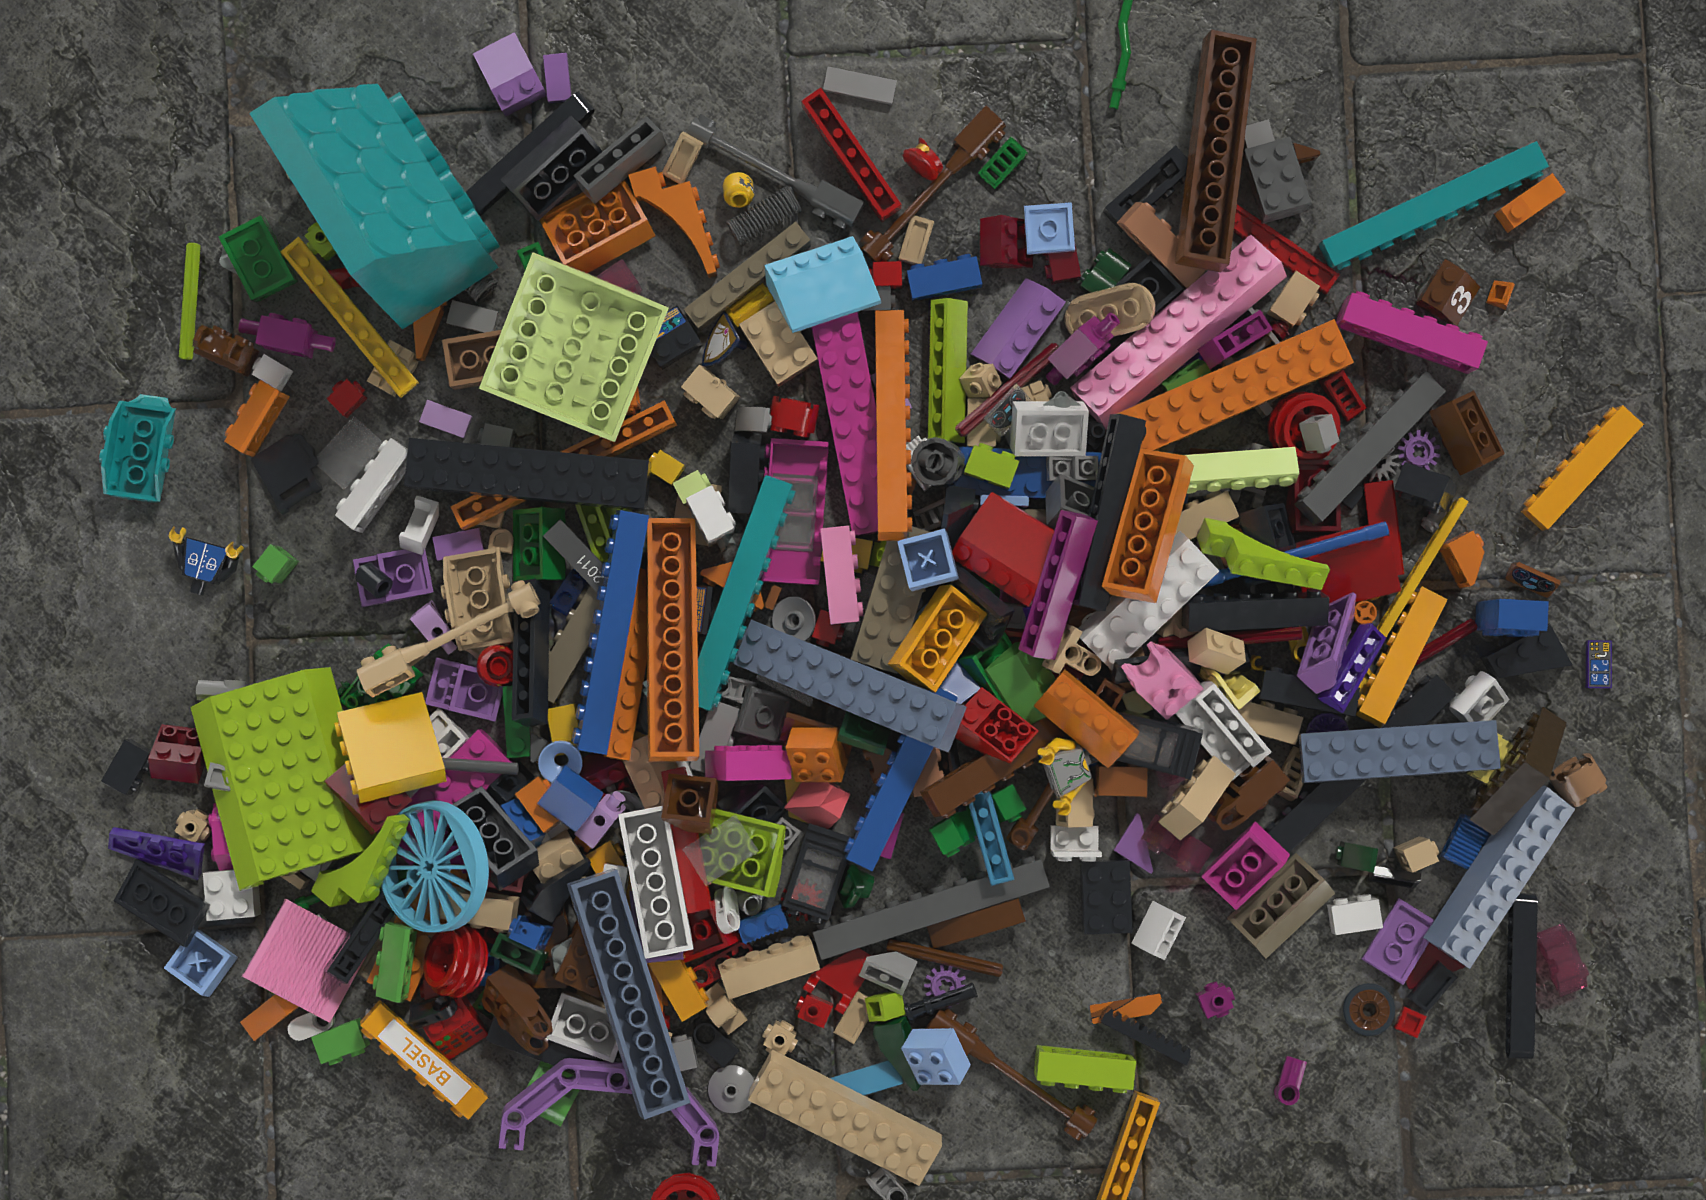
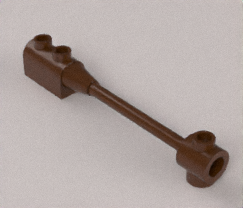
[859,105,1006,262]
[1006,677,1126,850]
[925,1008,1097,1141]

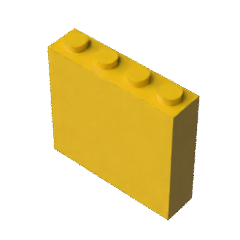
[334,692,447,803]

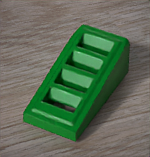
[978,137,1028,190]

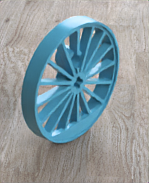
[381,801,489,932]

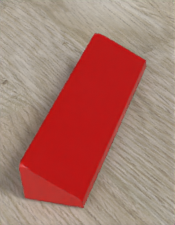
[1364,480,1404,575]

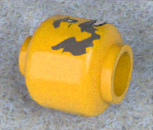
[723,172,754,208]

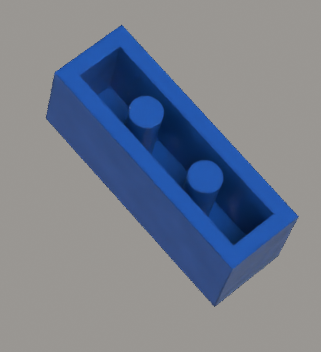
[906,254,982,302]

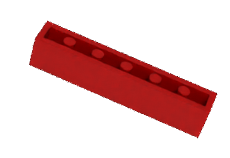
[801,88,902,222]

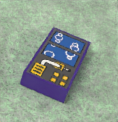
[1586,640,1612,688]

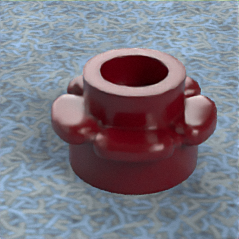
[1271,320,1290,342]

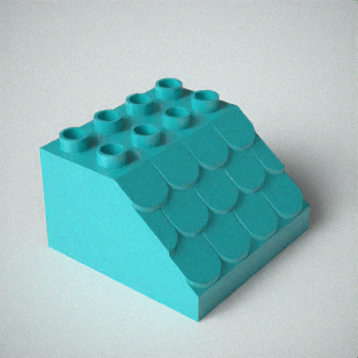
[249,84,500,329]

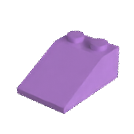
[473,32,547,117]

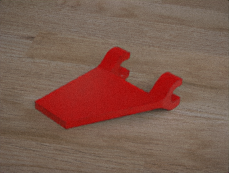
[802,948,871,1015]

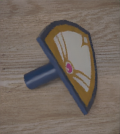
[702,311,747,367]

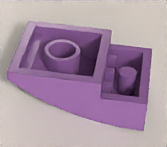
[353,549,433,607]
[425,657,503,721]

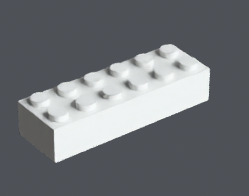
[1078,531,1219,670]
[618,806,694,959]

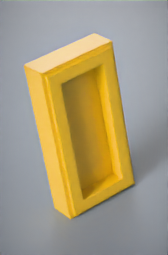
[726,283,774,327]

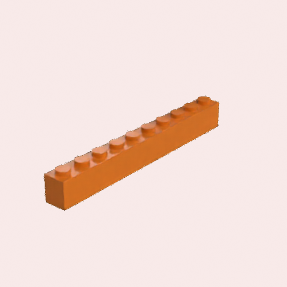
[875,310,912,541]
[450,400,677,531]

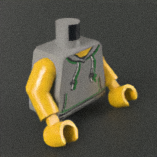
[1038,738,1099,816]

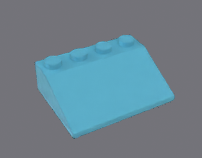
[764,236,881,333]

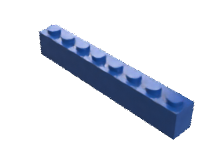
[844,687,958,871]

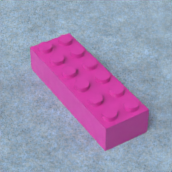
[1336,291,1488,374]
[377,729,515,865]

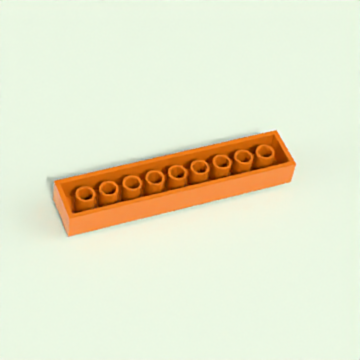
[1117,319,1354,451]
[645,518,699,762]

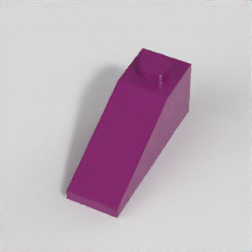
[1197,310,1273,369]

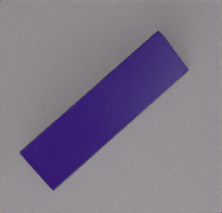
[1317,623,1386,713]

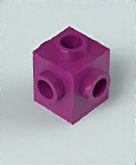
[1195,981,1235,1019]

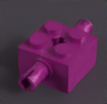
[238,313,336,359]
[1046,313,1120,385]

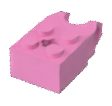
[1121,642,1204,720]

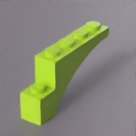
[1197,518,1330,590]
[311,814,410,907]

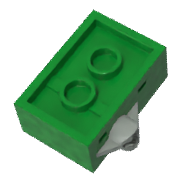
[218,215,299,303]

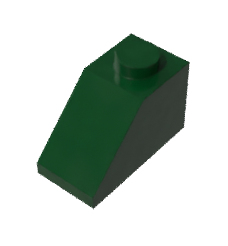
[1335,841,1378,873]

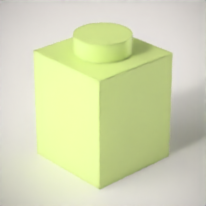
[673,470,711,506]

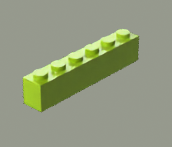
[928,298,968,444]

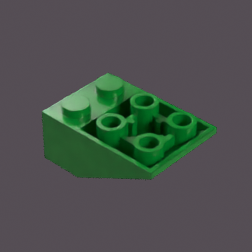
[340,643,423,709]

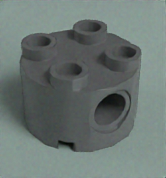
[911,437,965,488]

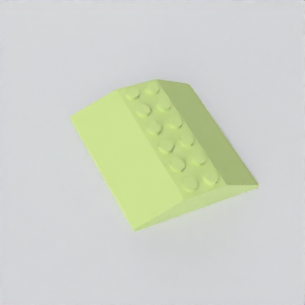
[479,252,669,442]

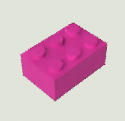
[705,745,791,781]
[1201,821,1290,910]

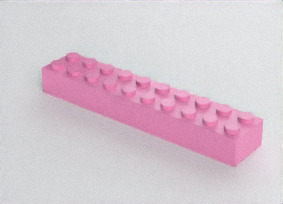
[1070,235,1287,430]

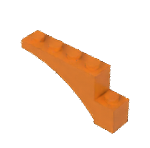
[628,166,720,278]

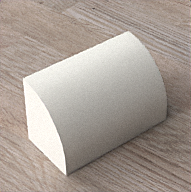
[1132,901,1186,960]

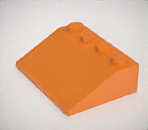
[540,180,656,273]

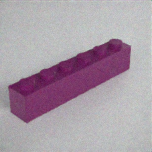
[1019,510,1098,660]

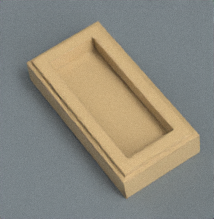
[662,132,704,184]
[898,215,934,265]
[833,991,869,1044]

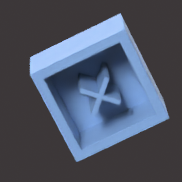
[897,529,959,591]
[164,929,238,997]
[901,1028,971,1085]

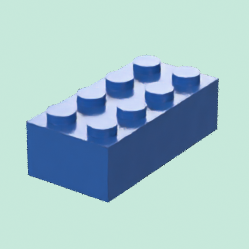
[1475,599,1549,637]

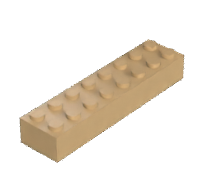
[748,1049,942,1186]

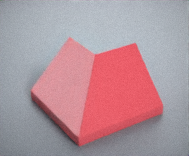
[784,782,850,829]

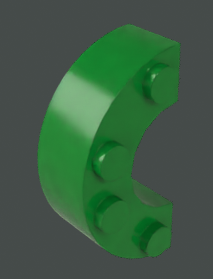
[929,784,1026,858]

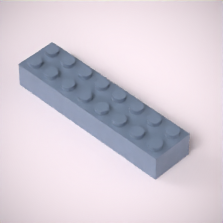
[1298,720,1501,783]
[1423,785,1575,969]

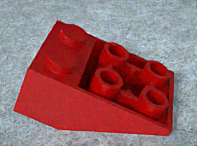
[955,687,1039,764]

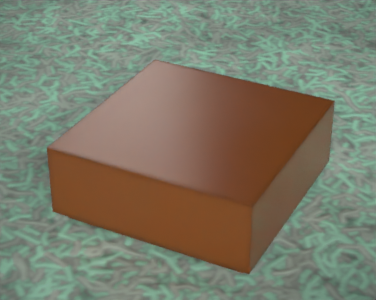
[764,585,782,611]

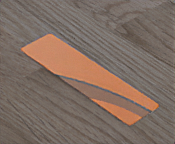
[1090,994,1162,1024]

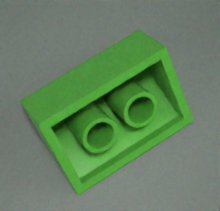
[984,641,1056,724]
[373,922,417,1003]

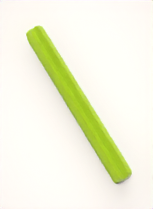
[179,243,200,360]

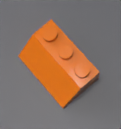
[224,380,290,457]

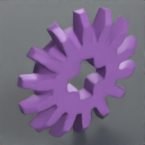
[1397,430,1440,470]
[924,965,966,1008]

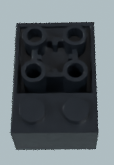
[517,847,591,923]

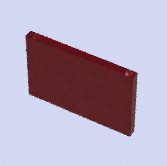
[1405,942,1466,989]

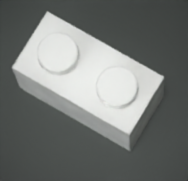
[1327,894,1383,935]

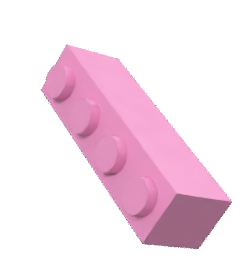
[821,526,864,625]

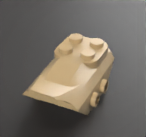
[441,547,514,660]

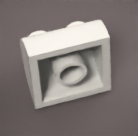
[1449,671,1510,722]

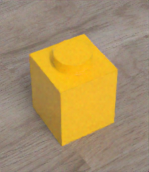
[649,450,686,486]

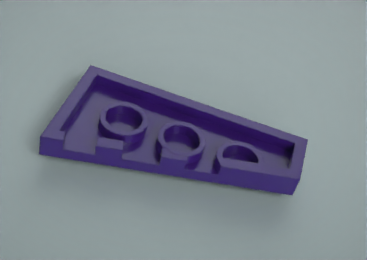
[108,827,205,880]

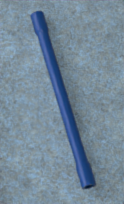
[1202,521,1389,588]

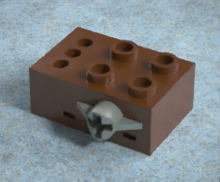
[551,919,601,998]

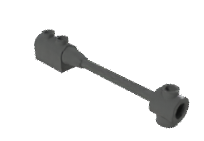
[687,114,866,229]

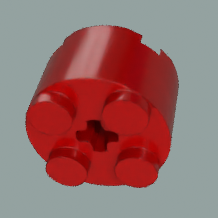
[770,396,820,437]

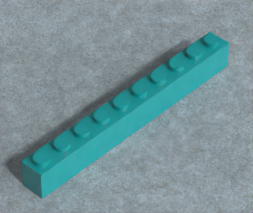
[1318,141,1549,271]
[698,475,796,711]

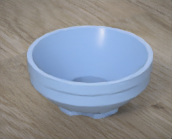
[538,740,582,783]

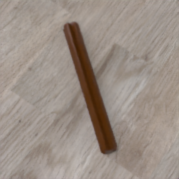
[886,939,1003,977]

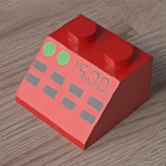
[422,995,488,1060]

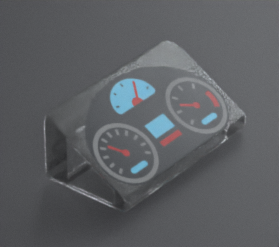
[984,384,1032,437]

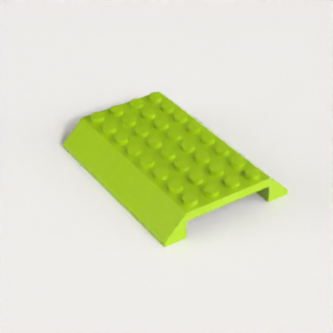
[190,667,377,891]

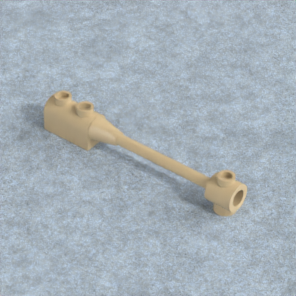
[357,581,540,698]

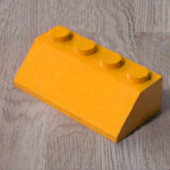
[888,585,987,693]

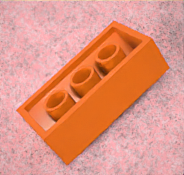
[1034,669,1140,768]

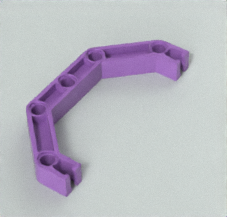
[499,1058,719,1167]

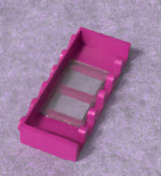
[761,438,829,586]

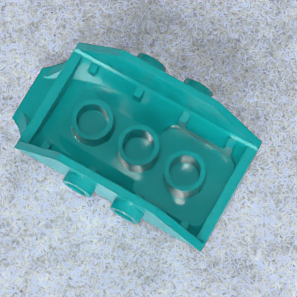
[99,394,176,502]

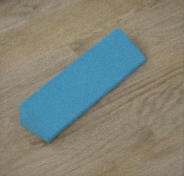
[969,791,1014,886]
[830,1060,904,1095]

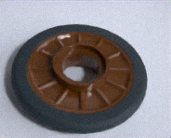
[1343,983,1395,1036]

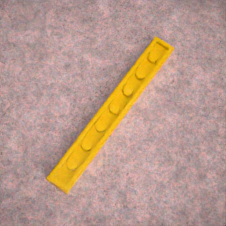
[280,237,419,398]
[1377,497,1469,637]

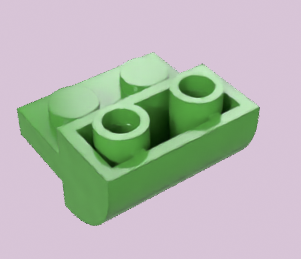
[527,1061,580,1127]

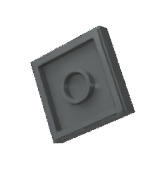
[734,685,792,744]

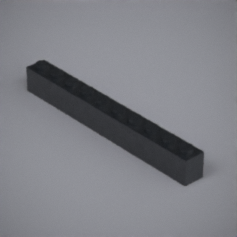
[1263,674,1456,853]

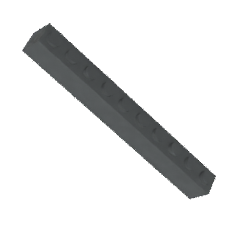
[813,856,1050,960]

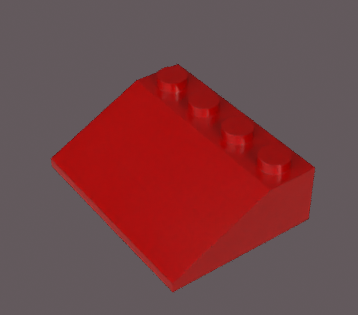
[952,492,1054,607]
[1295,521,1401,604]

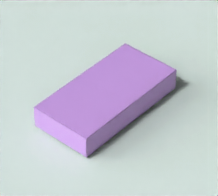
[419,400,473,439]

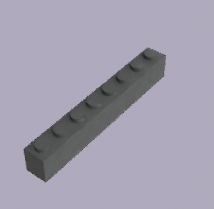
[1294,371,1446,525]

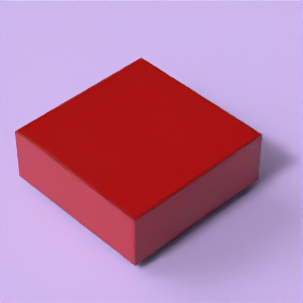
[1394,1006,1427,1038]

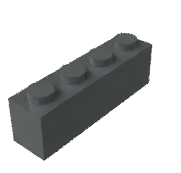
[574,116,667,204]

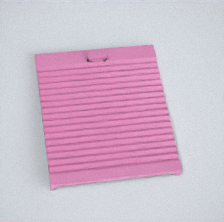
[242,899,367,1023]

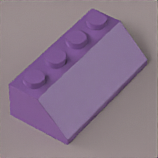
[970,278,1066,381]
[1297,592,1356,694]

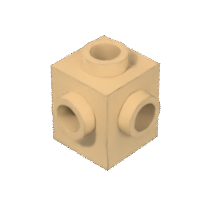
[959,363,1002,399]
[175,809,212,843]
[762,1020,798,1055]

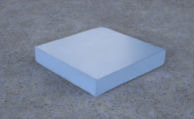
[1024,203,1075,254]

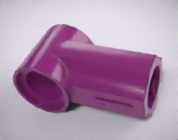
[1274,1056,1307,1105]

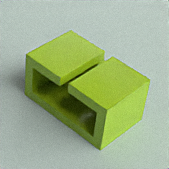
[963,443,1019,490]

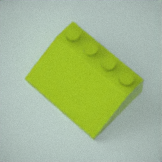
[679,809,786,897]

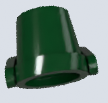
[837,864,875,908]

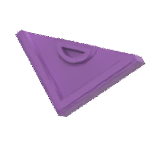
[1113,813,1153,874]

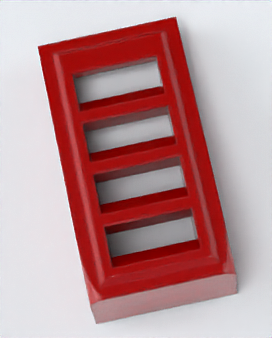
[1318,369,1366,422]

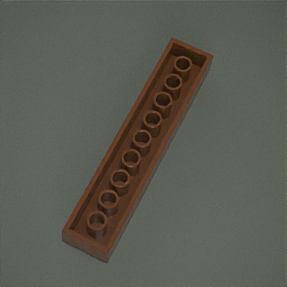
[1175,29,1257,273]

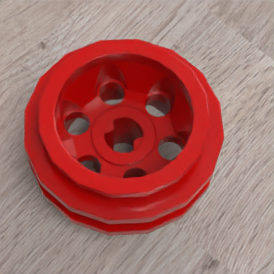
[1268,391,1341,460]
[423,926,488,999]
[651,1172,720,1200]

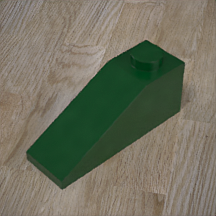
[873,1015,921,1091]

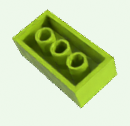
[1034,1045,1136,1093]

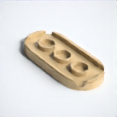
[1065,283,1155,337]

